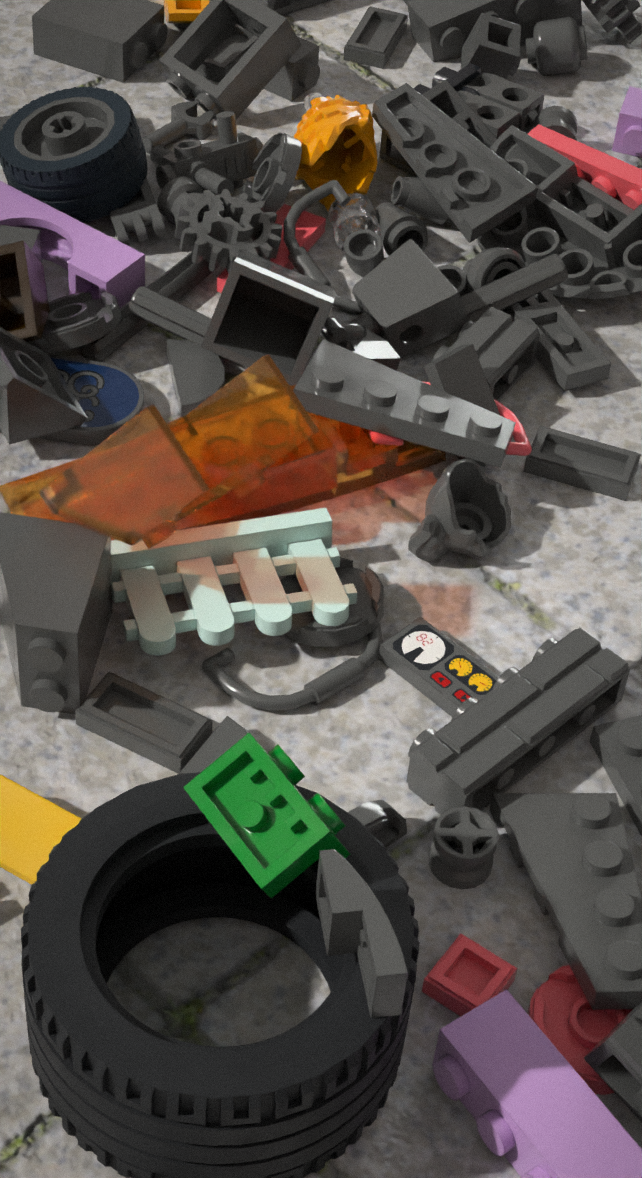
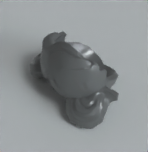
[408,459,511,561]

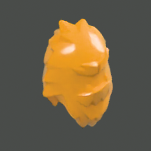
[293,95,377,213]

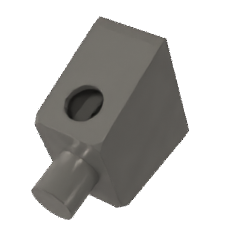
[349,239,469,358]

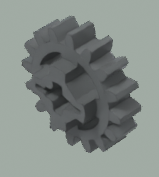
[582,0,642,43]
[174,189,283,274]

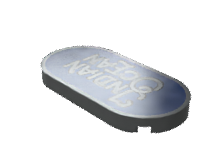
[0,354,144,445]

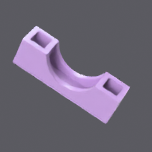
[0,181,145,308]

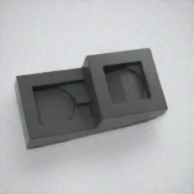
[315,849,408,1018]

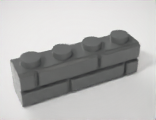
[406,627,630,815]

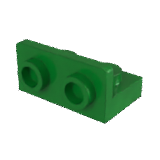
[183,732,350,898]

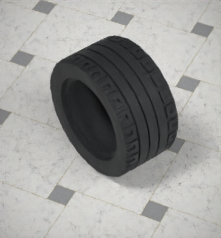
[21,772,420,1178]

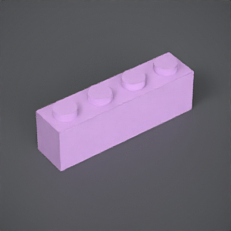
[432,989,642,1178]

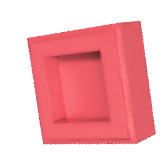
[422,933,517,1016]

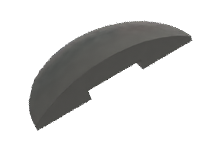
[477,125,642,299]

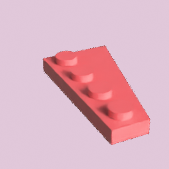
[528,124,642,210]

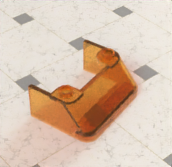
[39,354,319,549]

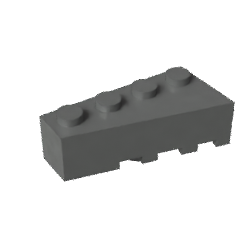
[407,0,583,62]

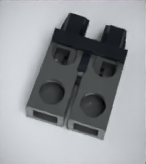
[414,63,544,139]

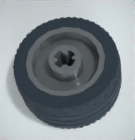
[0,87,148,223]

